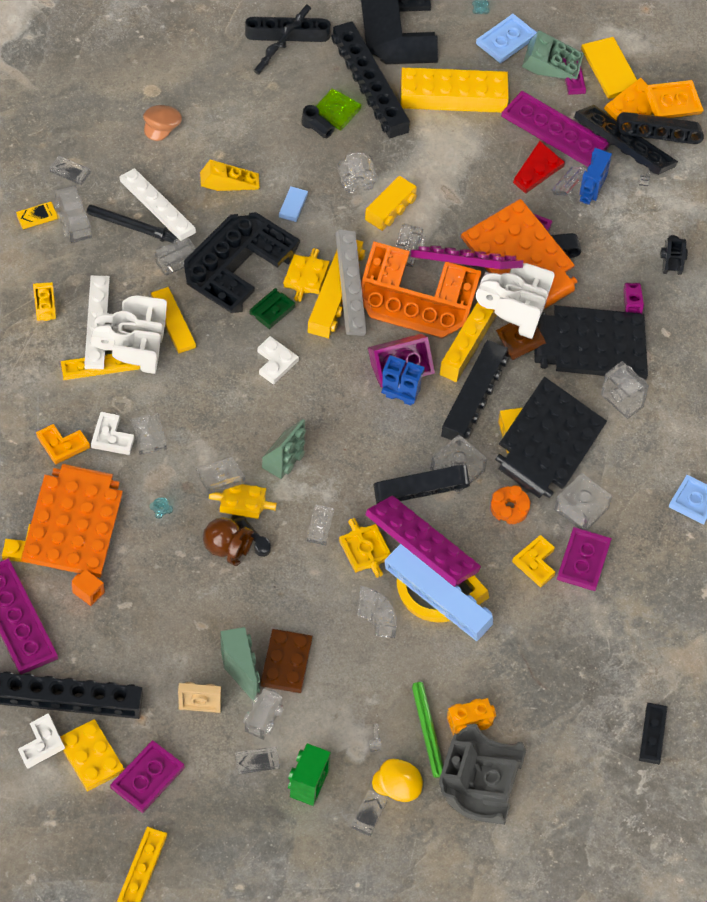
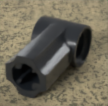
[301,105,335,139]

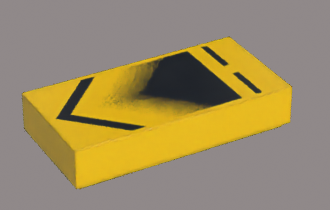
[16,202,58,229]

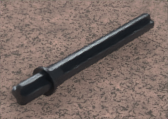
[86,205,180,244]

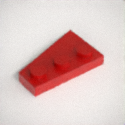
[513,141,565,194]

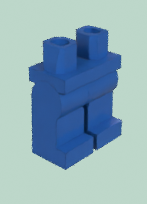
[579,148,612,205]
[381,355,425,406]

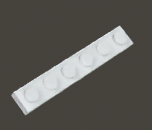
[119,168,196,241]
[84,275,110,369]

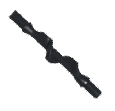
[254,4,311,75]

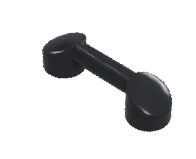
[231,515,271,557]

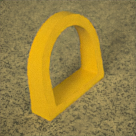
[397,575,489,622]

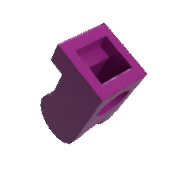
[624,283,644,314]

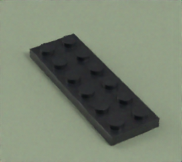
[573,105,678,175]

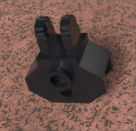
[660,235,688,275]

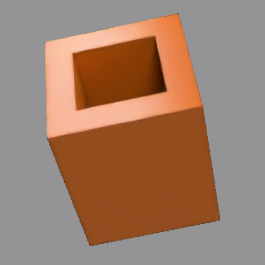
[72,569,104,606]

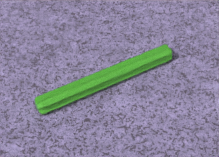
[412,682,443,778]

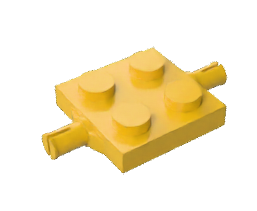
[283,248,330,302]
[209,482,277,519]
[339,518,391,578]

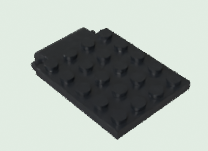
[534,305,648,380]
[495,376,607,499]

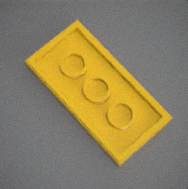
[581,37,637,99]

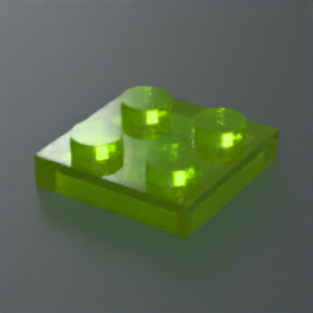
[316,88,361,131]

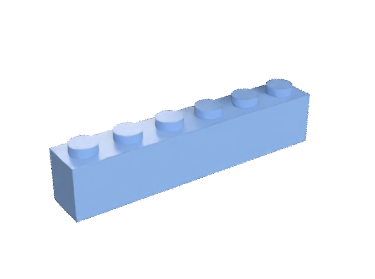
[384,544,493,641]

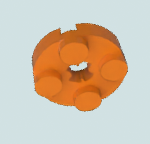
[490,485,530,524]

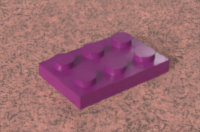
[557,527,612,591]
[110,740,185,813]

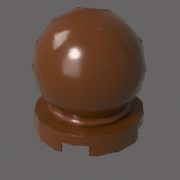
[203,517,254,566]

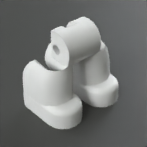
[476,263,555,339]
[91,296,167,374]

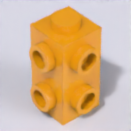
[447,698,496,735]

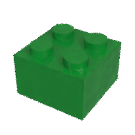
[288,743,331,806]

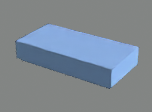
[279,186,308,222]

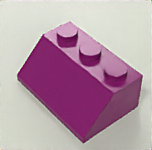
[368,334,435,387]

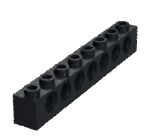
[331,21,410,139]
[0,671,143,719]

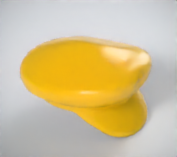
[372,759,423,802]

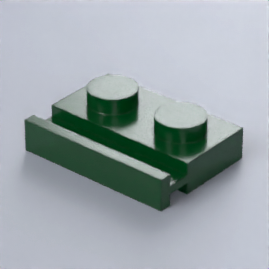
[249,288,295,329]

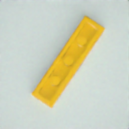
[151,287,196,354]
[61,354,140,380]
[117,827,167,902]

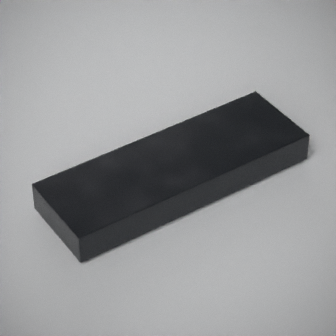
[639,702,668,765]

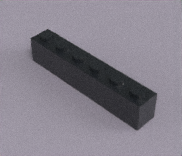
[441,340,509,445]

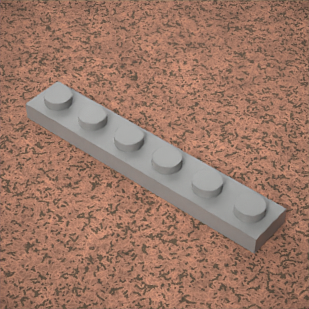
[335,229,366,336]

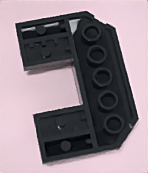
[361,0,438,65]
[184,212,300,313]

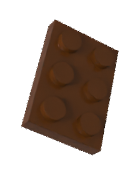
[260,629,313,693]

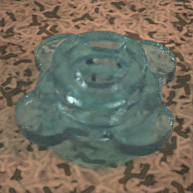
[472,0,490,14]
[149,497,173,519]

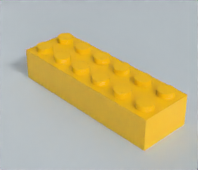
[400,67,508,112]

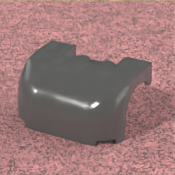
[439,724,526,825]

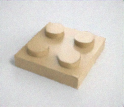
[178,682,221,713]

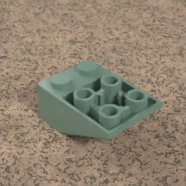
[522,30,584,80]
[262,419,306,479]
[220,627,260,701]

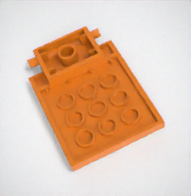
[461,199,577,310]
[21,464,123,578]

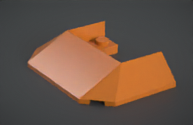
[361,241,482,338]

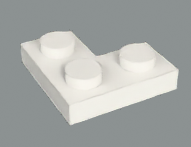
[257,336,299,384]
[91,412,134,455]
[18,713,65,768]

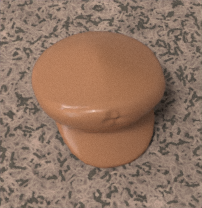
[143,105,182,141]

